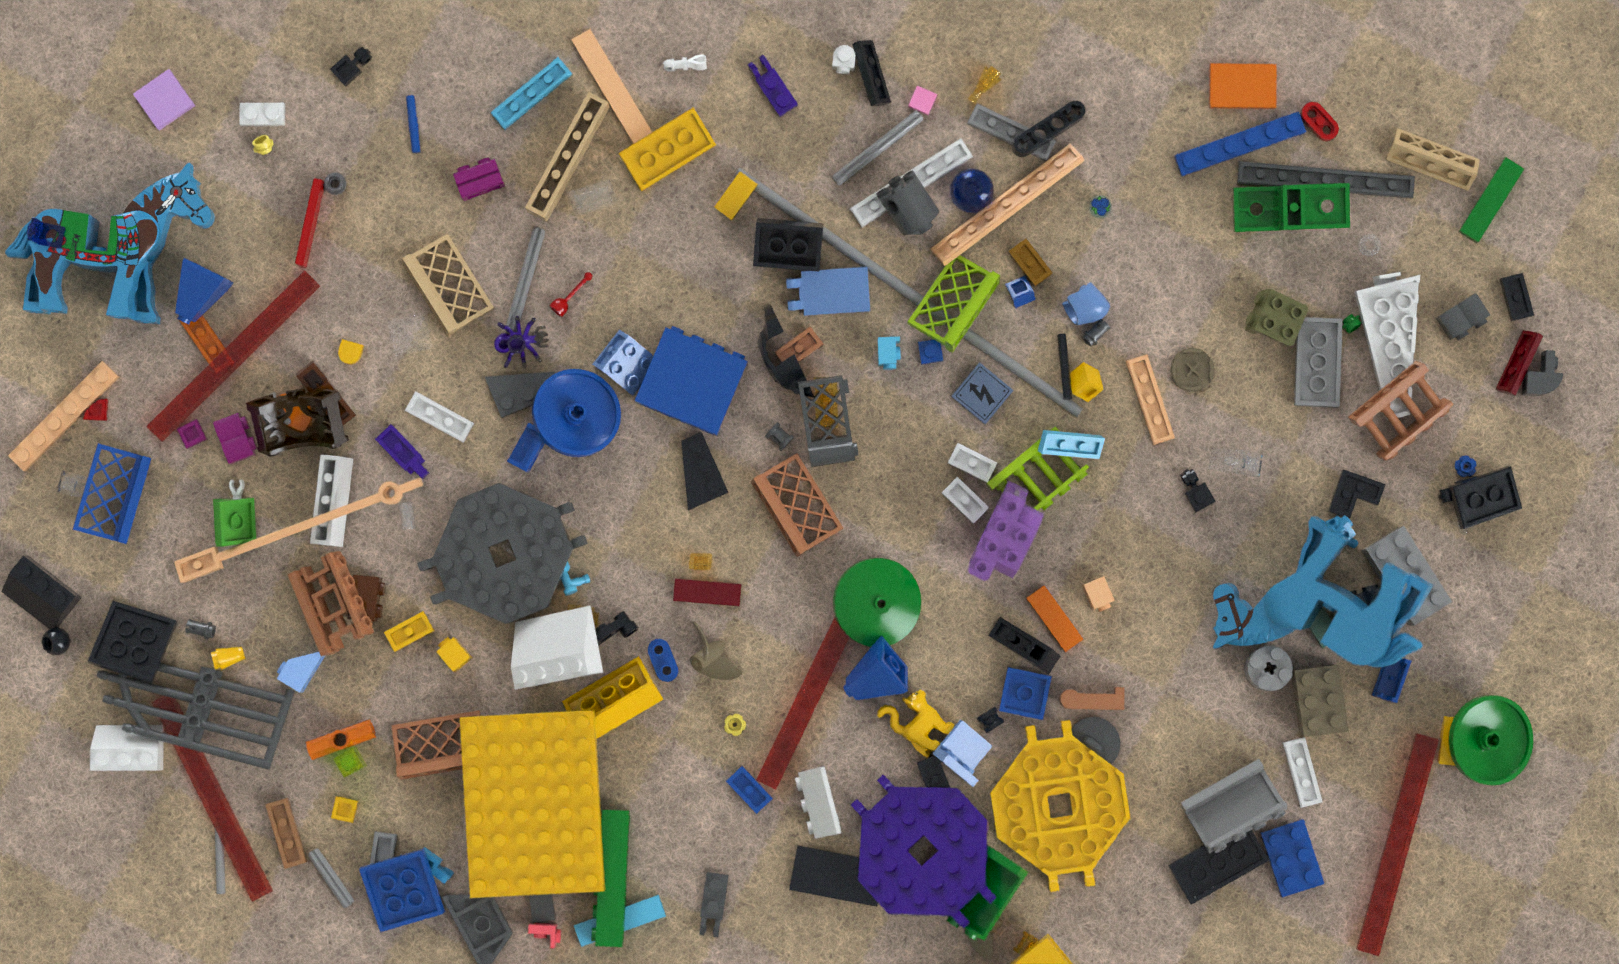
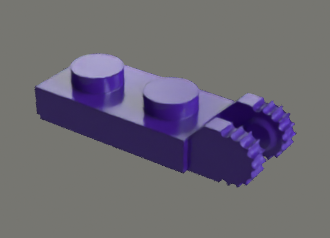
[748,55,798,117]

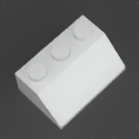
[90,725,164,771]
[795,766,841,839]

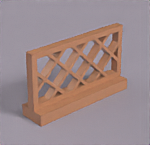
[751,453,843,557]
[391,710,481,780]

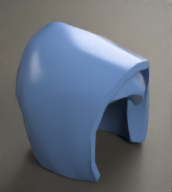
[1062,282,1110,325]

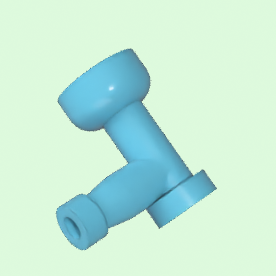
[561,561,590,596]

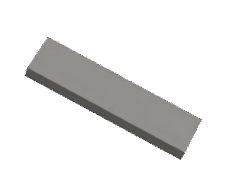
[967,104,1056,161]

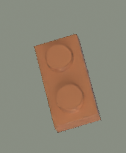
[775,326,824,363]

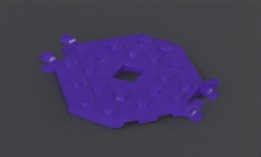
[851,774,997,929]

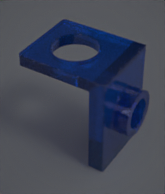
[27,218,66,249]

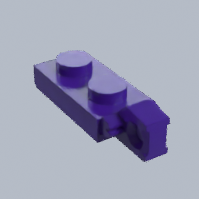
[375,424,429,479]

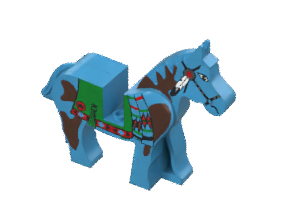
[5,163,215,325]

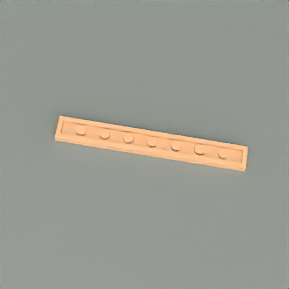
[931,144,1084,267]

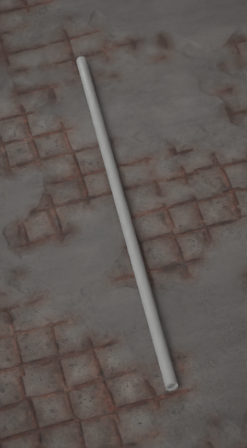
[734,168,1083,417]

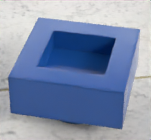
[918,340,943,365]

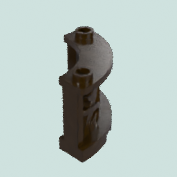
[246,388,349,457]

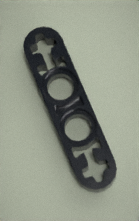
[1012,101,1086,157]

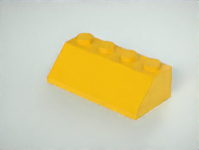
[562,656,664,739]

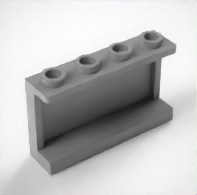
[1181,759,1287,853]

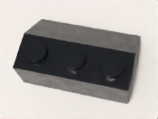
[1,555,82,629]

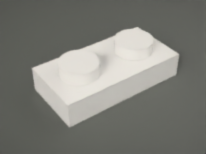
[240,103,285,126]
[948,443,997,483]
[942,477,989,524]

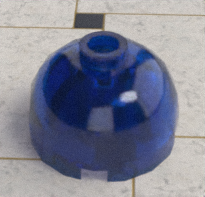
[950,168,994,213]

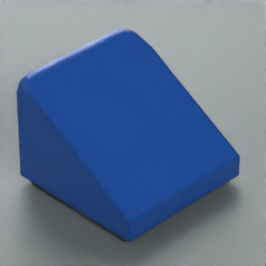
[1005,276,1036,308]

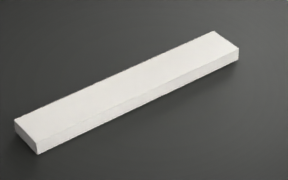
[850,138,973,227]

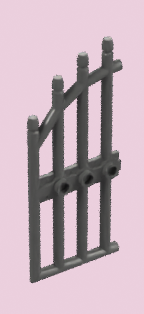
[97,663,295,770]

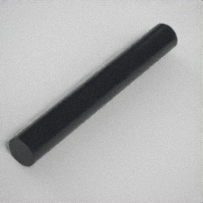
[1057,334,1072,400]

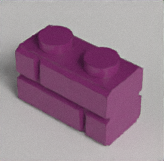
[453,157,505,201]

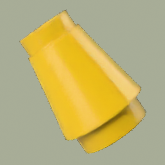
[211,646,245,670]

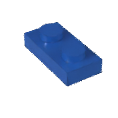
[726,766,773,814]

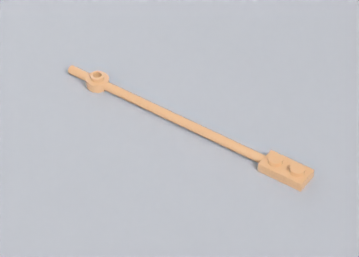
[174,477,423,583]

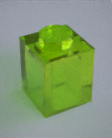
[333,747,367,778]

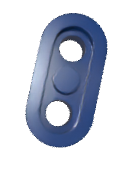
[648,639,678,682]

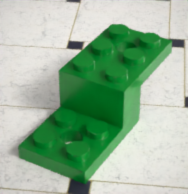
[1233,183,1350,232]

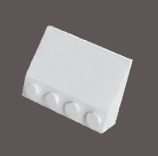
[511,606,603,690]

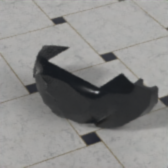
[758,304,814,397]

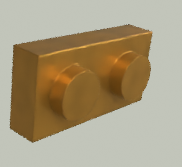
[1008,238,1053,287]

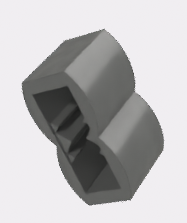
[1436,293,1490,341]

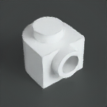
[832,45,855,74]

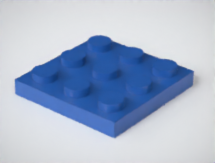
[359,848,445,932]

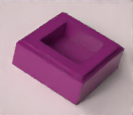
[177,419,207,449]

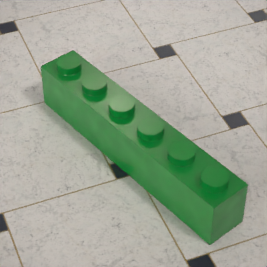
[591,810,630,947]

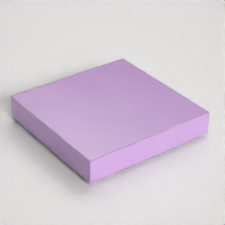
[133,69,195,131]

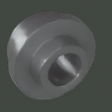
[324,173,346,195]

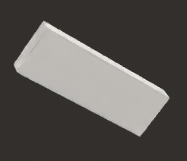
[405,391,474,443]
[1283,737,1323,808]

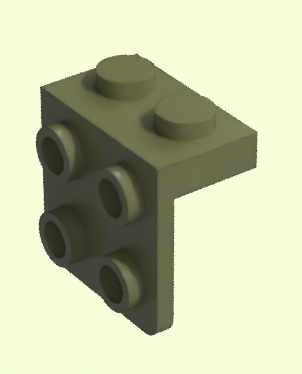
[1245,289,1308,346]

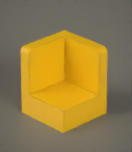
[1070,362,1104,402]

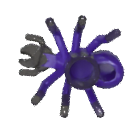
[494,316,549,369]

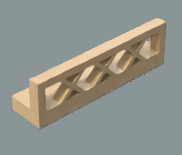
[1386,128,1480,191]

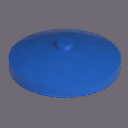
[532,369,621,457]

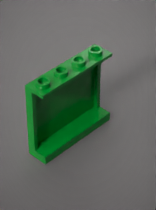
[946,845,1028,940]

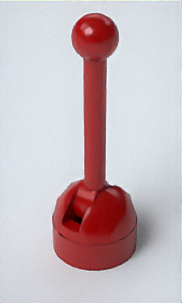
[549,272,593,318]

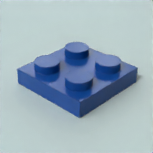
[999,667,1052,720]

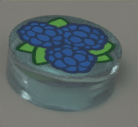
[1089,195,1112,218]

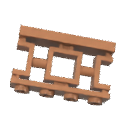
[288,551,374,656]

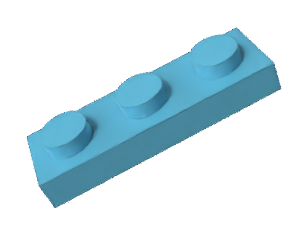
[1038,430,1105,459]

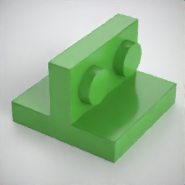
[213,497,256,547]

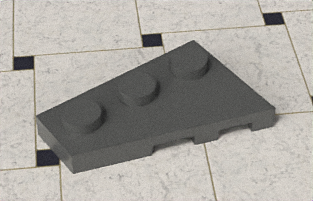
[485,372,555,418]

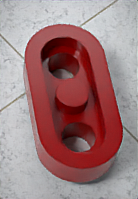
[1300,102,1339,141]

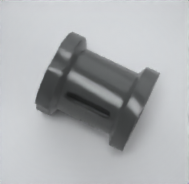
[765,422,794,451]

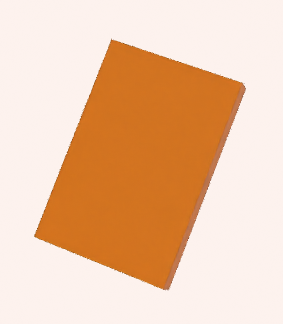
[1209,63,1276,109]

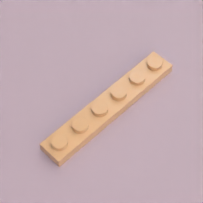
[8,361,119,472]

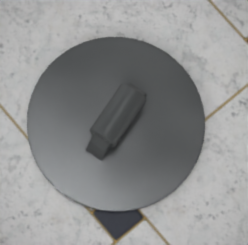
[1072,717,1121,764]

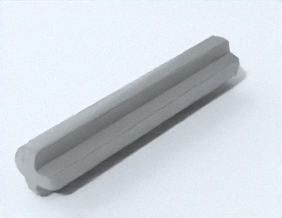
[308,848,354,908]

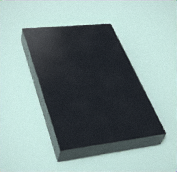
[1449,466,1522,529]

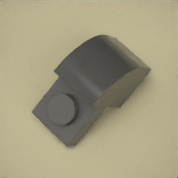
[1522,350,1563,396]

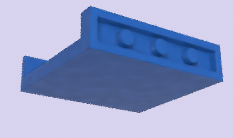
[635,326,748,436]

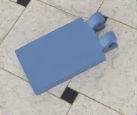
[786,266,870,316]

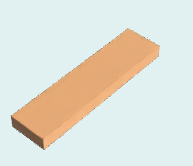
[1126,354,1175,445]

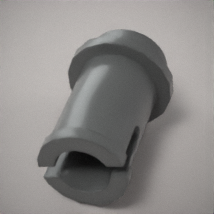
[1082,319,1110,347]
[185,619,216,640]

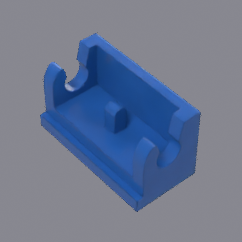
[507,423,545,473]
[1371,658,1411,703]

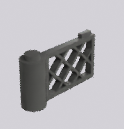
[798,375,859,468]

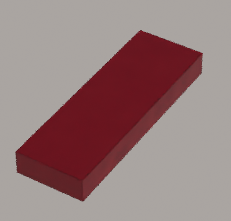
[1496,330,1543,396]
[673,579,742,607]

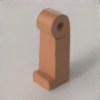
[1059,687,1125,710]

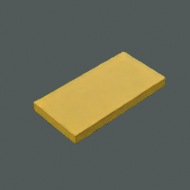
[618,107,716,191]

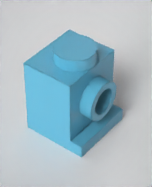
[877,336,901,370]

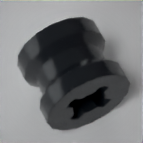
[977,707,1005,733]

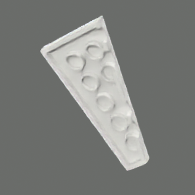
[1355,275,1420,420]

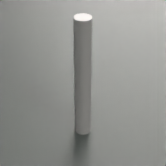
[215,826,226,894]

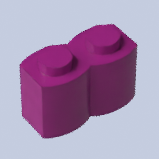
[213,413,257,465]

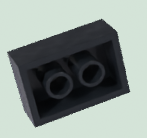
[753,218,824,272]

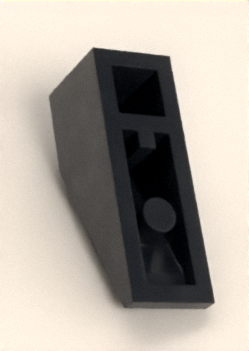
[988,617,1061,675]

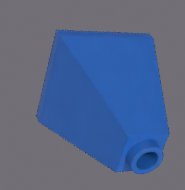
[175,258,234,324]
[843,636,908,700]

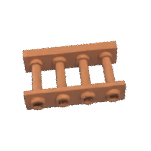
[1348,361,1454,461]

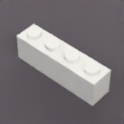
[310,455,353,547]

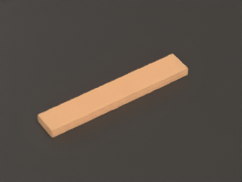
[571,29,652,144]

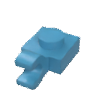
[424,847,454,883]

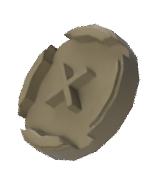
[1170,348,1215,392]

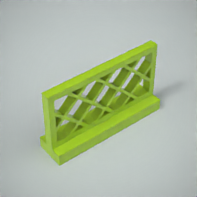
[907,255,1000,353]

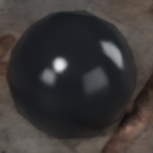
[42,628,71,656]

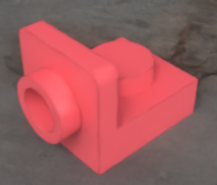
[528,922,561,948]

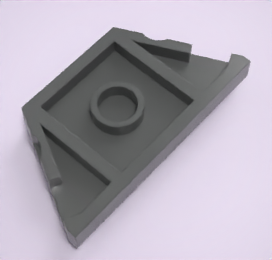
[442,894,513,964]

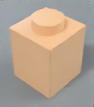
[1082,576,1115,612]

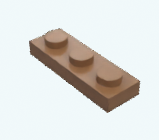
[265,798,307,869]

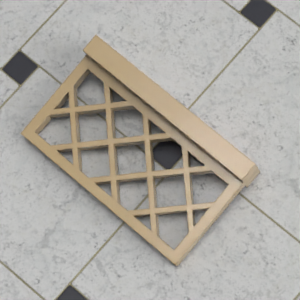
[402,234,494,337]

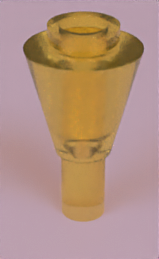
[968,66,1002,104]

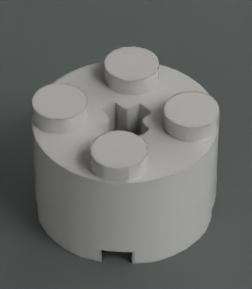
[1244,646,1293,691]

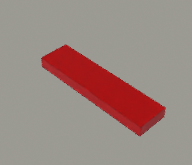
[295,178,324,269]

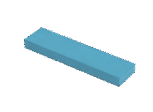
[490,57,573,130]
[574,895,666,947]

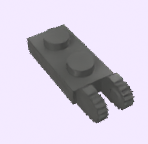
[699,872,729,938]

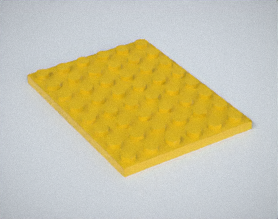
[460,710,605,898]

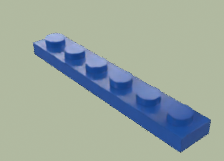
[1174,111,1306,177]

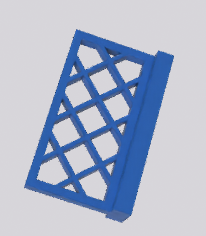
[73,443,152,544]

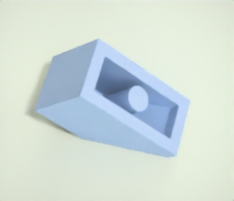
[277,652,325,693]

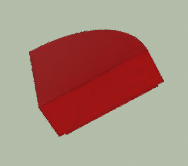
[83,399,108,421]

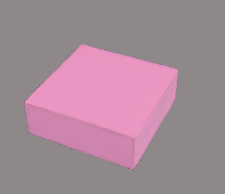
[908,86,937,115]

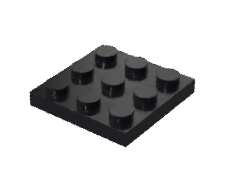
[88,601,177,684]

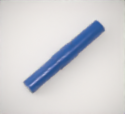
[406,95,421,153]

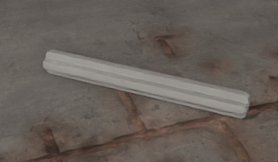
[833,111,923,185]
[505,227,545,332]

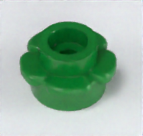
[1342,314,1362,334]

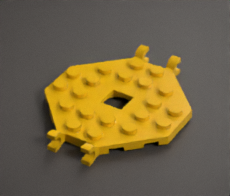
[990,720,1130,892]

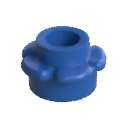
[1455,455,1477,477]

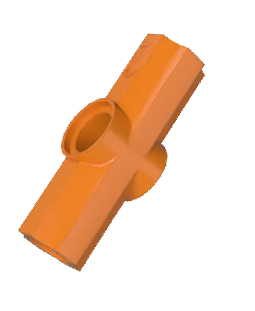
[306,719,376,760]

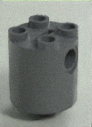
[876,170,939,236]

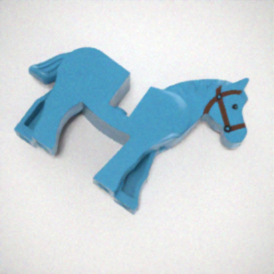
[1213,516,1433,667]

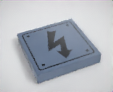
[951,362,1014,425]

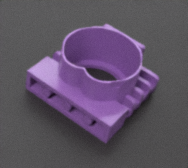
[968,481,1044,581]

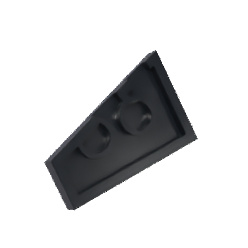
[681,432,729,511]

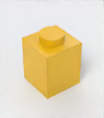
[436,637,473,672]

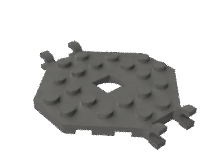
[417,483,588,624]

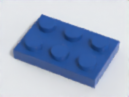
[1260,819,1325,897]

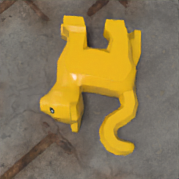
[877,689,954,758]

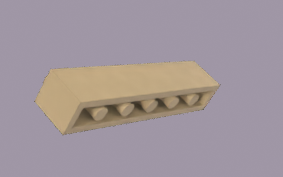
[525,92,610,222]

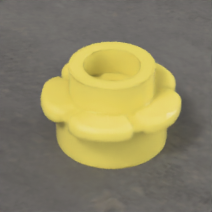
[252,135,274,155]
[724,714,746,736]

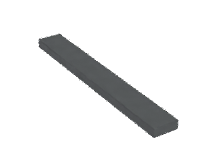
[1237,161,1415,199]

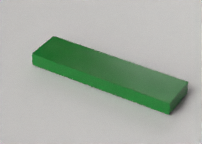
[1458,157,1524,243]

